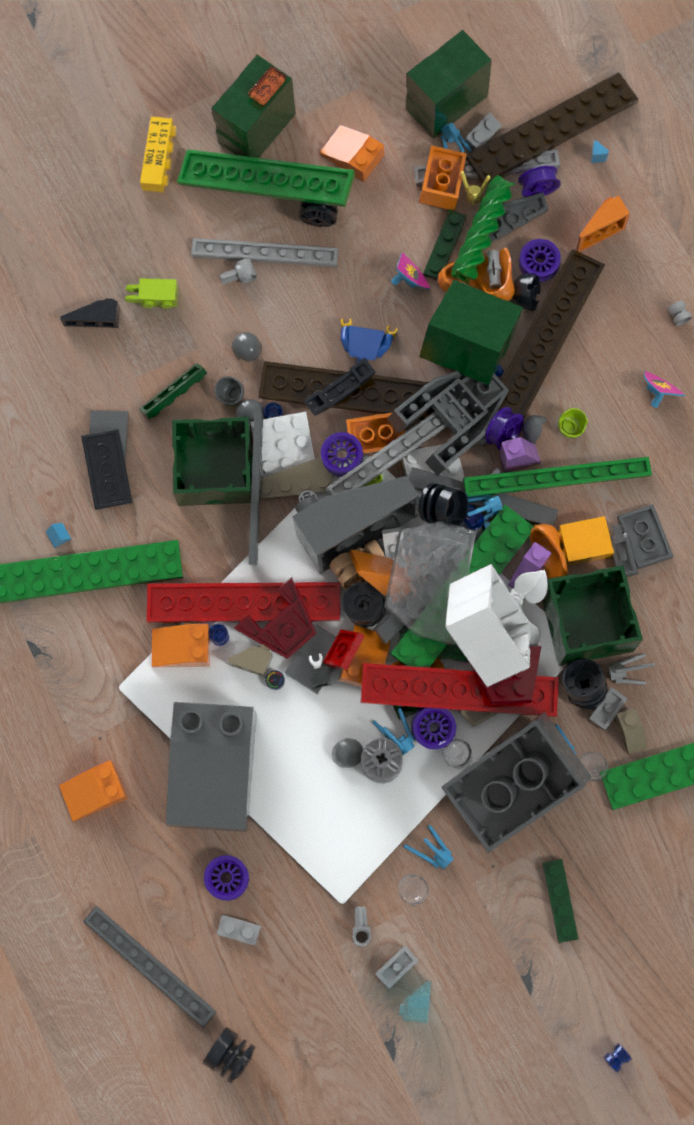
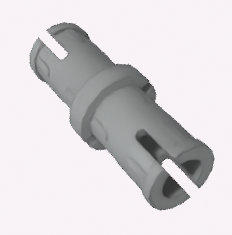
[487,250,502,289]

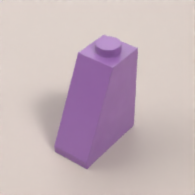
[499,437,541,473]
[508,542,551,589]

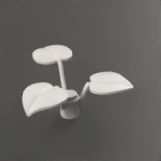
[510,570,548,646]

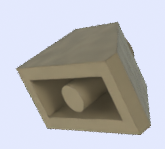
[227,645,273,677]
[614,708,647,754]

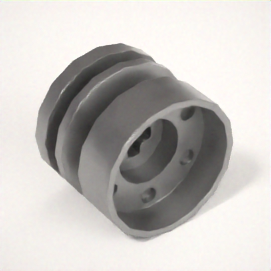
[361,738,403,784]

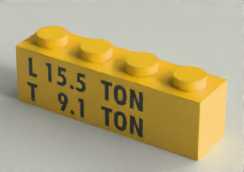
[140,116,177,193]

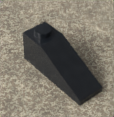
[60,298,120,328]

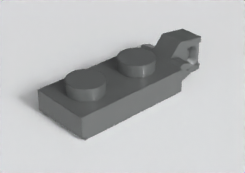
[610,524,639,577]

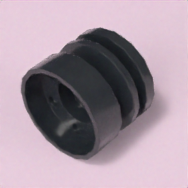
[299,202,338,227]
[418,483,469,529]
[342,582,386,628]
[562,659,608,709]
[202,1027,256,1083]

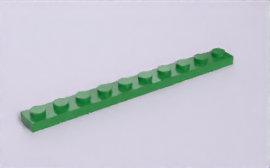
[462,457,652,498]

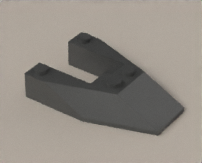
[387,371,509,476]

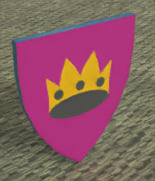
[391,252,430,290]
[644,371,685,408]

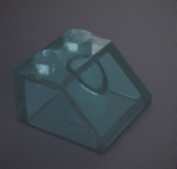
[399,980,431,1023]

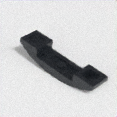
[303,357,376,416]

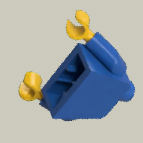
[340,319,398,363]

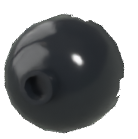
[512,273,541,311]

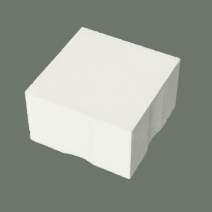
[446,565,531,687]

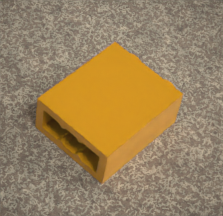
[558,516,614,566]

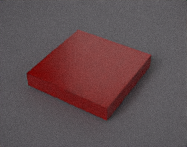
[323,629,365,670]

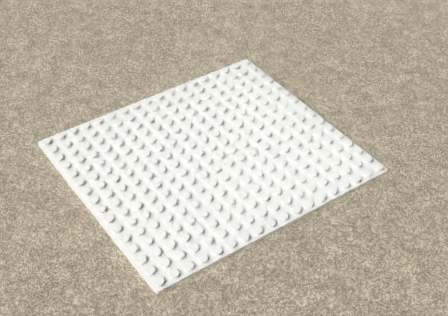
[119,457,567,904]

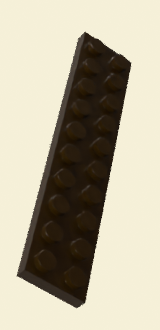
[466,72,639,183]
[498,249,605,418]
[258,361,435,420]

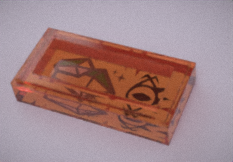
[248,66,286,106]

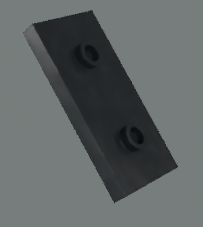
[81,429,133,510]

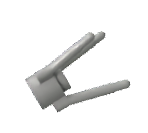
[609,653,655,685]

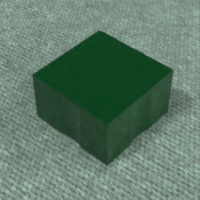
[406,29,492,139]
[211,54,296,158]
[419,280,523,385]
[172,417,253,506]
[542,565,643,666]

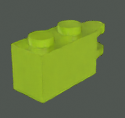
[125,278,178,309]

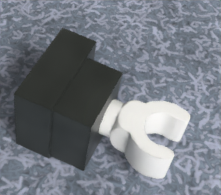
[309,653,332,689]

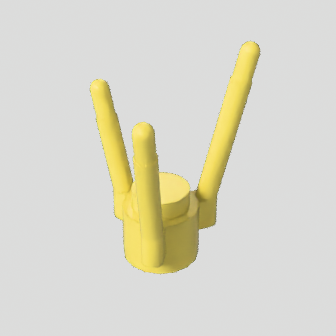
[460,171,490,205]

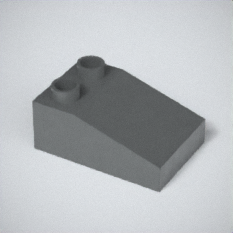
[293,476,419,574]
[166,702,257,832]
[441,712,592,853]

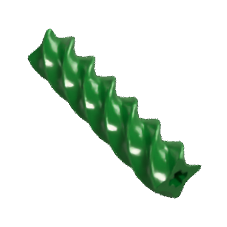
[451,175,515,285]

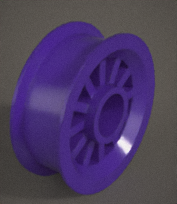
[518,165,561,197]
[519,239,561,282]
[485,407,524,450]
[321,432,363,477]
[411,708,456,749]
[204,855,249,901]

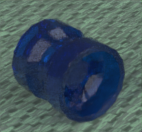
[264,402,284,419]
[463,504,484,530]
[209,624,230,646]
[603,1043,632,1073]

